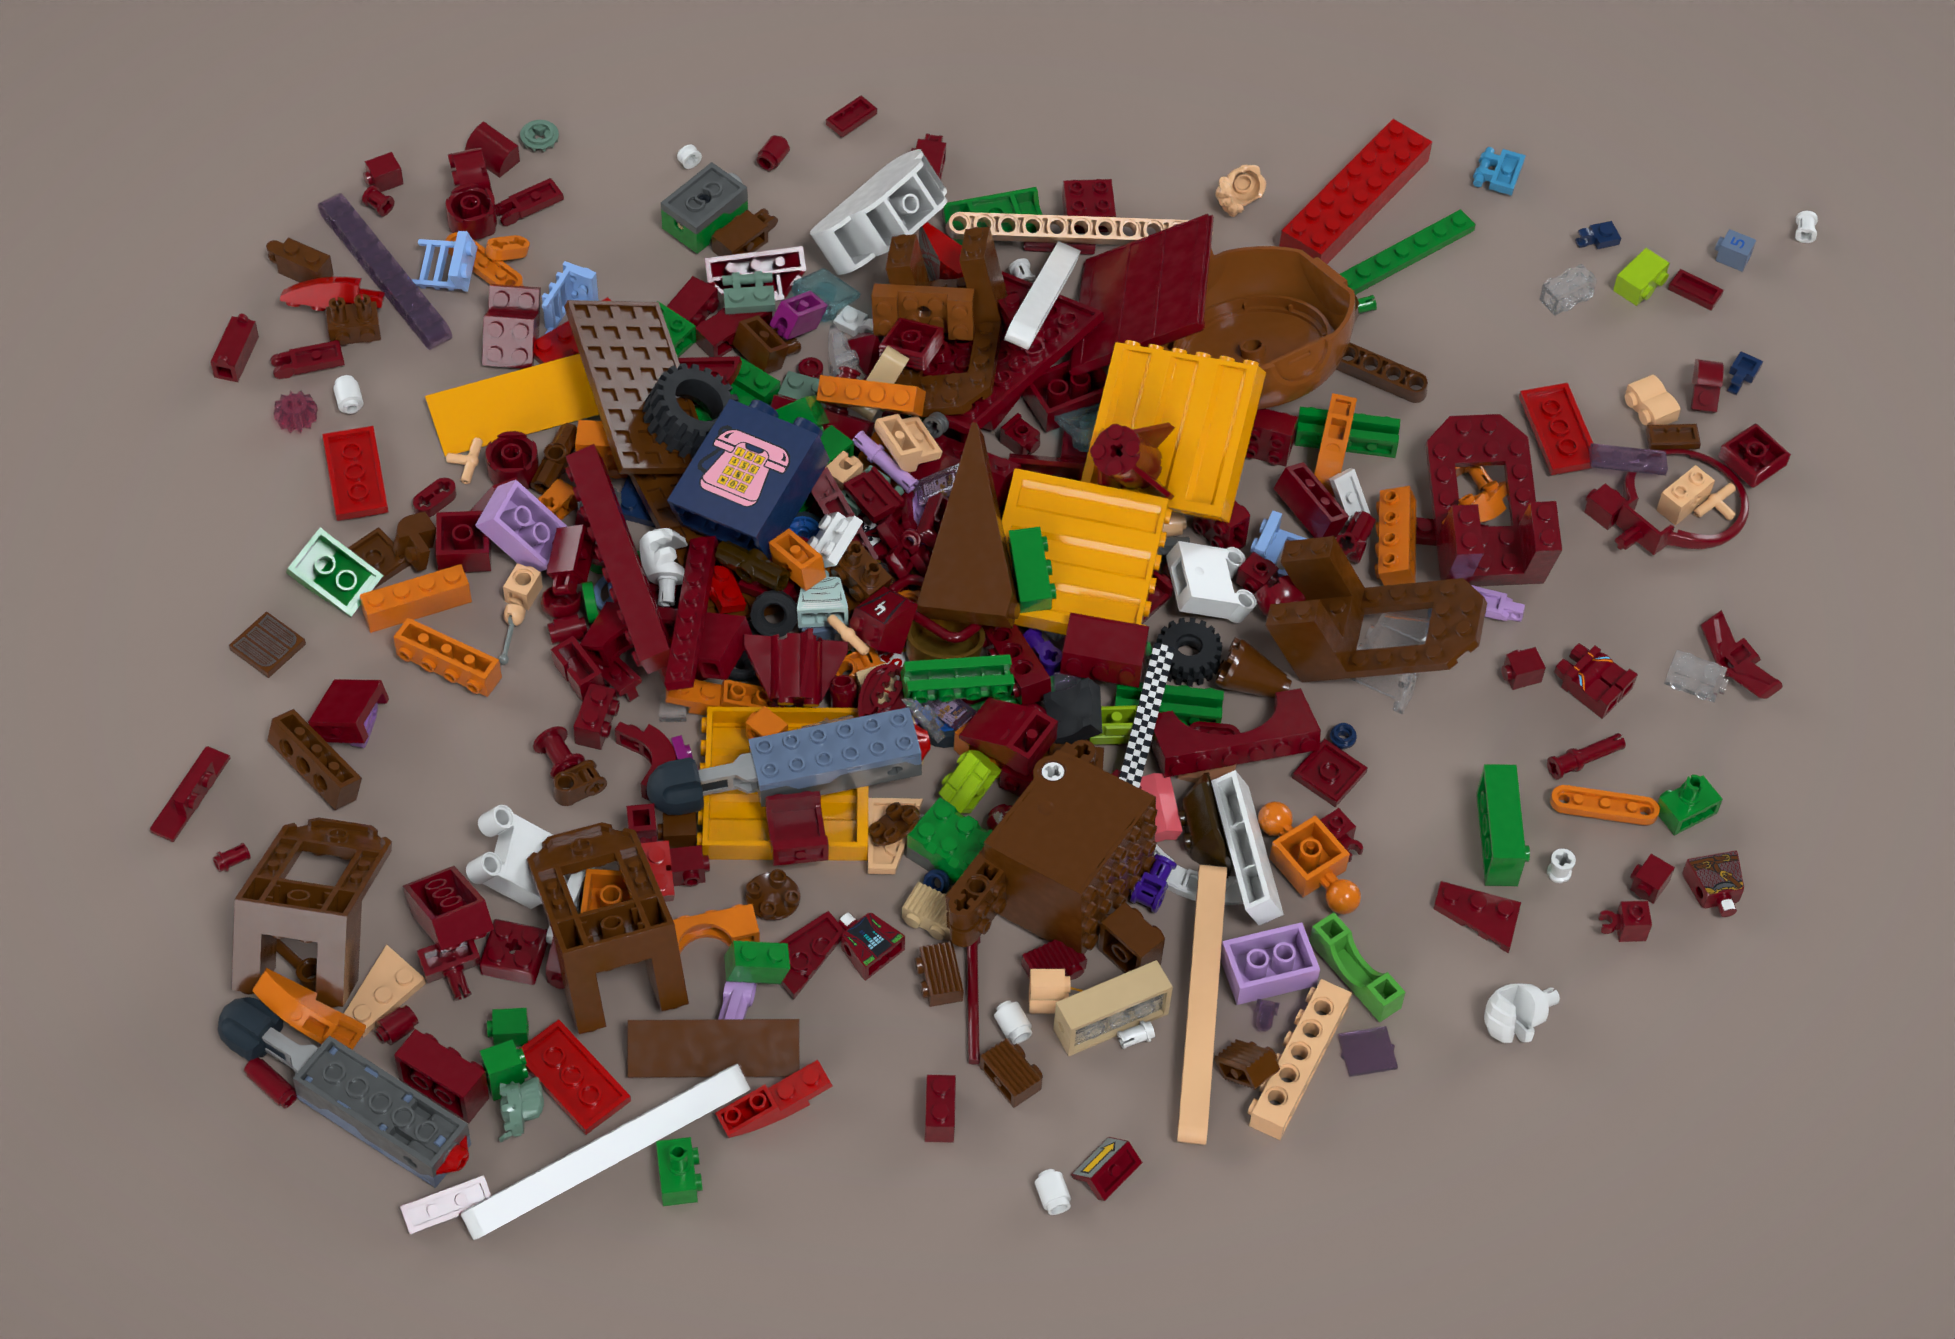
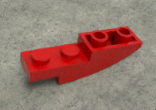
[280,277,385,311]
[715,1060,833,1138]

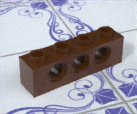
[267,709,362,810]

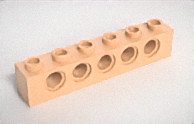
[1247,979,1352,1140]

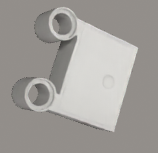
[1166,541,1257,623]
[466,805,552,909]

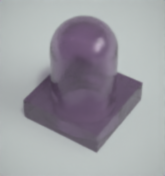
[1255,999,1280,1032]

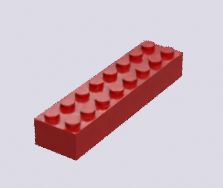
[1279,119,1432,264]

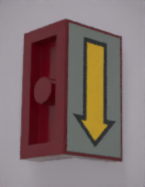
[1071,1137,1143,1201]

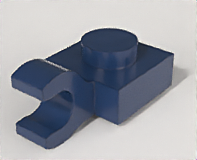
[1575,221,1622,249]
[1728,351,1763,395]

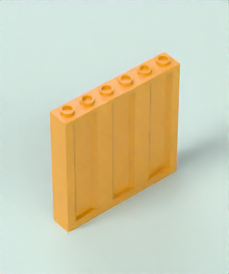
[1081,340,1266,523]
[1002,468,1172,635]
[697,707,868,861]

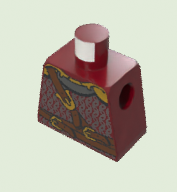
[1682,850,1744,917]

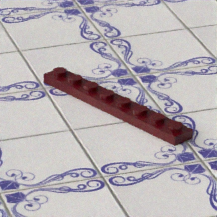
[664,535,719,691]

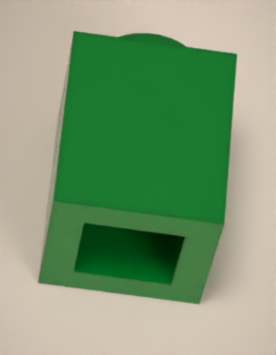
[487,1008,529,1047]

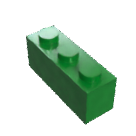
[1008,527,1056,613]

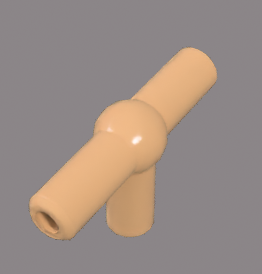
[446,437,483,484]
[1694,483,1736,521]
[827,614,870,655]

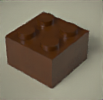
[1098,902,1165,973]

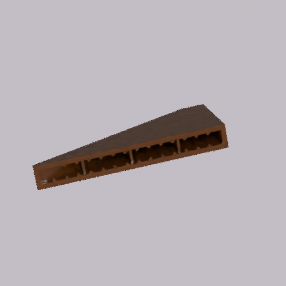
[917,422,1020,629]

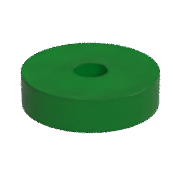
[582,581,598,624]

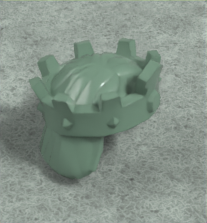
[499,1077,544,1142]

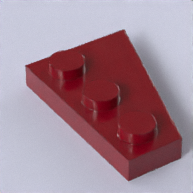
[1434,881,1521,954]
[779,911,845,1000]

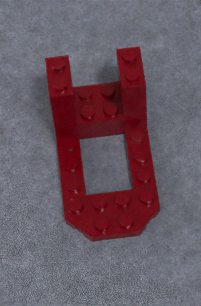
[1425,414,1562,587]

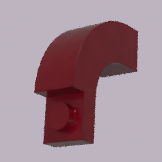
[615,722,676,801]

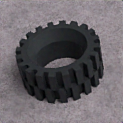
[643,363,739,459]

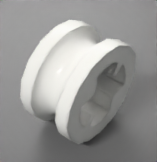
[677,144,702,169]

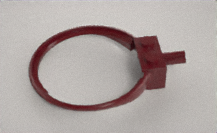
[1615,449,1749,555]

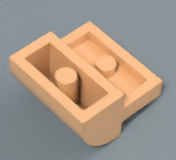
[874,414,942,472]

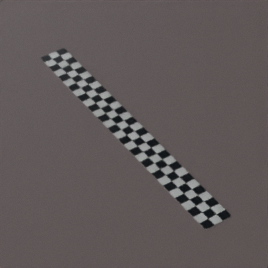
[1119,643,1175,788]

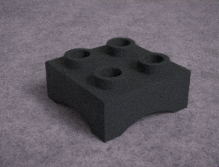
[1043,678,1102,745]

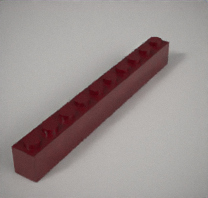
[565,444,671,674]

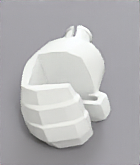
[639,528,687,607]
[1484,984,1560,1043]

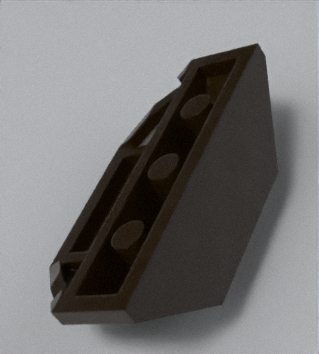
[1178,772,1232,879]

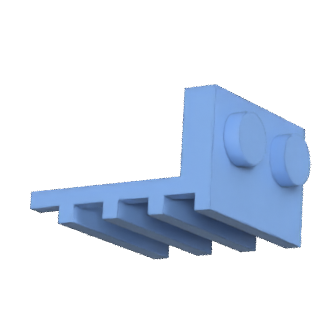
[409,231,478,292]
[542,261,599,334]
[1250,511,1307,577]

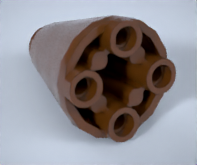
[1215,637,1292,699]

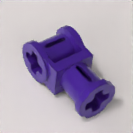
[1023,628,1062,676]
[1130,854,1177,913]

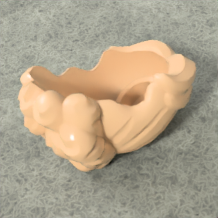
[1215,165,1266,217]

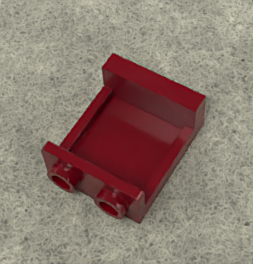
[308,679,389,743]
[765,791,829,866]

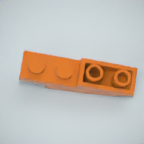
[1314,393,1357,498]
[1442,480,1507,524]
[665,679,770,716]
[252,968,366,1050]

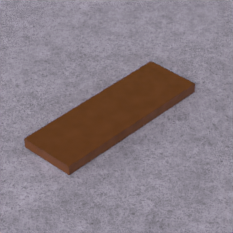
[628,1019,800,1078]

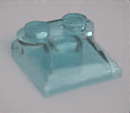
[791,268,861,322]
[1054,403,1100,452]

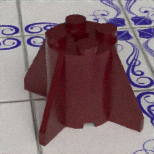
[1090,422,1175,500]
[743,628,848,708]

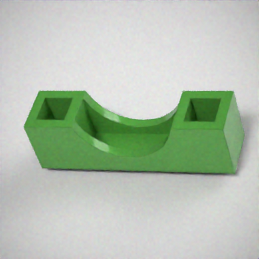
[1309,912,1406,1022]

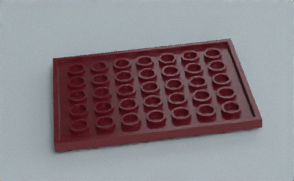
[863,271,1104,435]

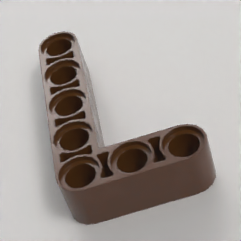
[1336,295,1428,403]

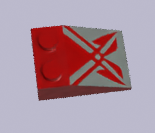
[919,222,964,281]

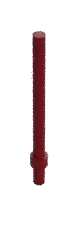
[967,937,981,1065]

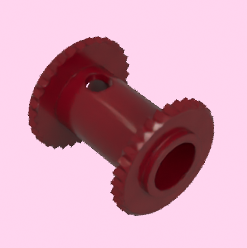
[533,726,585,779]

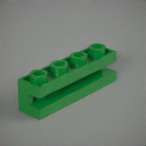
[1295,406,1401,458]
[901,655,1015,704]
[1115,682,1224,726]

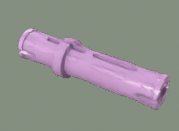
[852,431,919,493]

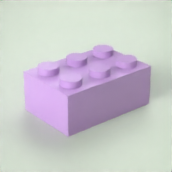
[475,480,567,571]
[1220,922,1320,1005]

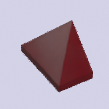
[842,332,881,377]

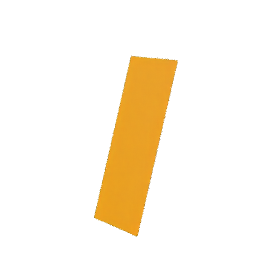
[425,354,599,457]

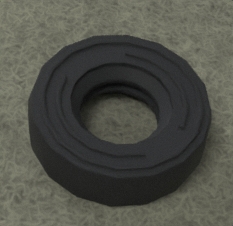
[750,590,798,637]

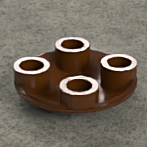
[868,802,920,846]
[745,869,801,920]

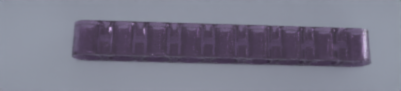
[318,193,452,350]

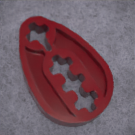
[857,664,912,717]

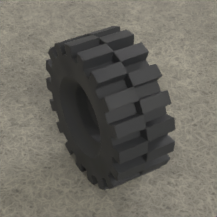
[1156,618,1223,687]

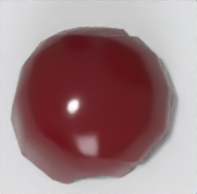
[541,587,582,619]

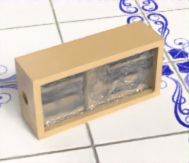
[1053,960,1173,1057]

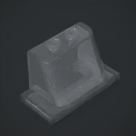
[1350,613,1430,714]

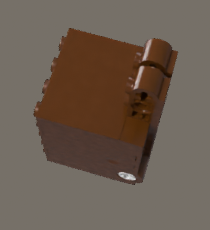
[945,740,1158,954]

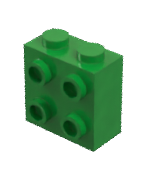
[657,301,696,358]

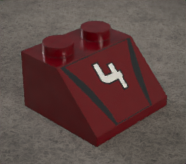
[848,586,918,654]

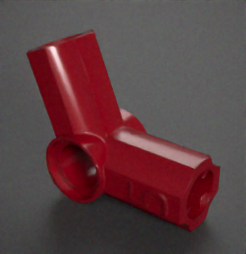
[1336,511,1376,564]

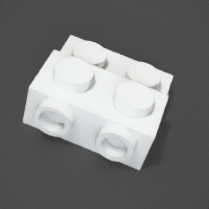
[807,512,863,568]

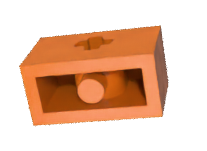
[769,529,826,591]

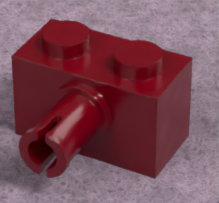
[417,939,480,1001]

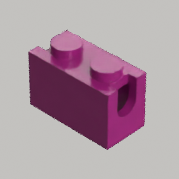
[770,291,828,340]

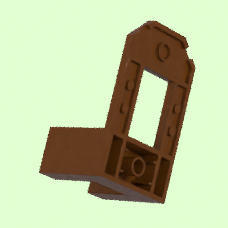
[886,227,1008,418]
[1265,536,1487,682]
[232,817,392,1007]
[527,822,689,1034]

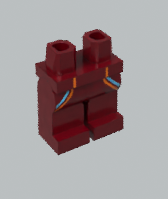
[1554,643,1638,719]

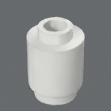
[333,375,364,414]
[994,1000,1032,1044]
[1035,1169,1071,1215]

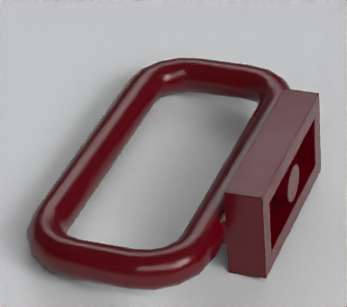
[889,574,983,643]

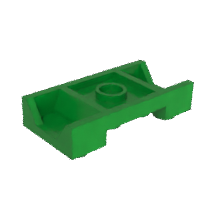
[942,187,1043,245]
[694,357,780,421]

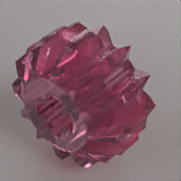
[274,390,318,433]

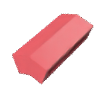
[1140,773,1183,842]

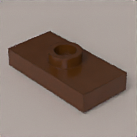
[1646,424,1701,451]

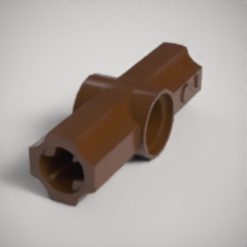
[531,423,577,495]

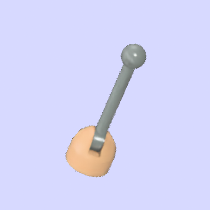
[498,604,526,665]

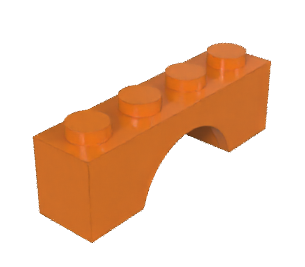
[816,375,926,417]
[673,904,760,954]

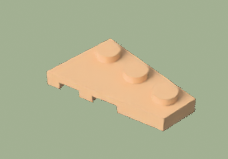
[868,798,923,874]
[344,944,426,1038]

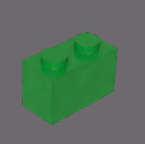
[724,940,790,984]
[480,1039,529,1101]

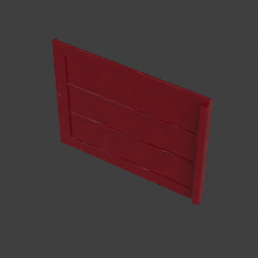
[1069,214,1214,376]

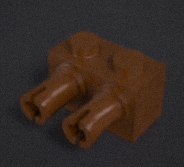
[326,294,381,345]
[732,315,801,374]
[830,541,892,603]

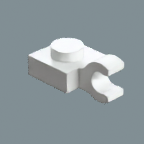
[833,305,874,337]

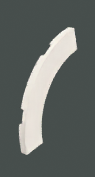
[1147,845,1244,905]

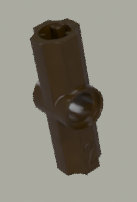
[714,541,790,591]

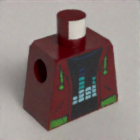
[838,912,905,981]

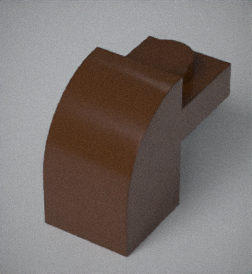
[393,512,436,572]

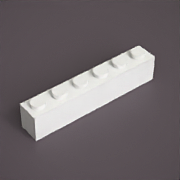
[1211,770,1284,925]

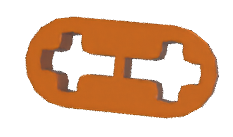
[485,235,530,261]

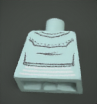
[797,570,849,628]

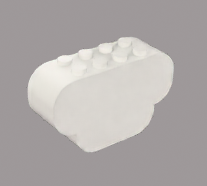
[810,149,948,275]

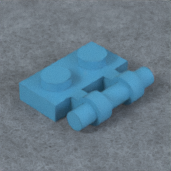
[1473,147,1526,195]

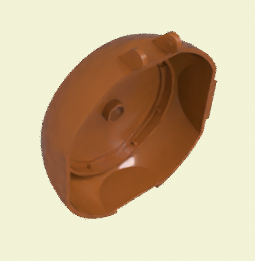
[1162,246,1355,410]

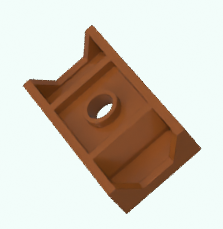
[871,283,976,341]

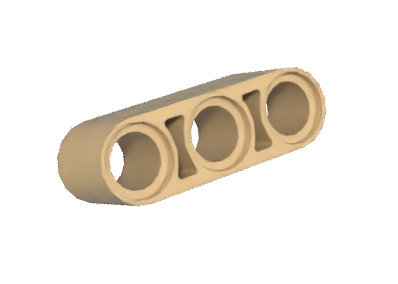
[850,346,909,421]

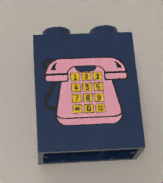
[667,399,830,560]

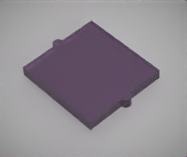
[1338,1026,1398,1077]

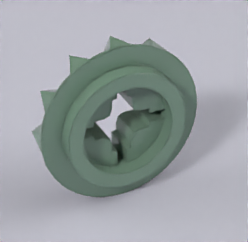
[520,120,559,152]

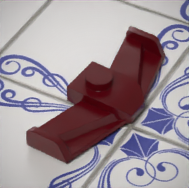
[1700,610,1783,699]

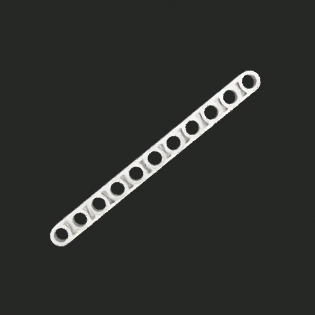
[1004,241,1081,350]
[460,1064,750,1240]

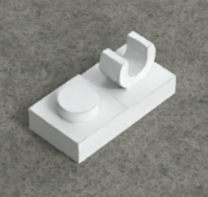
[1329,468,1370,526]

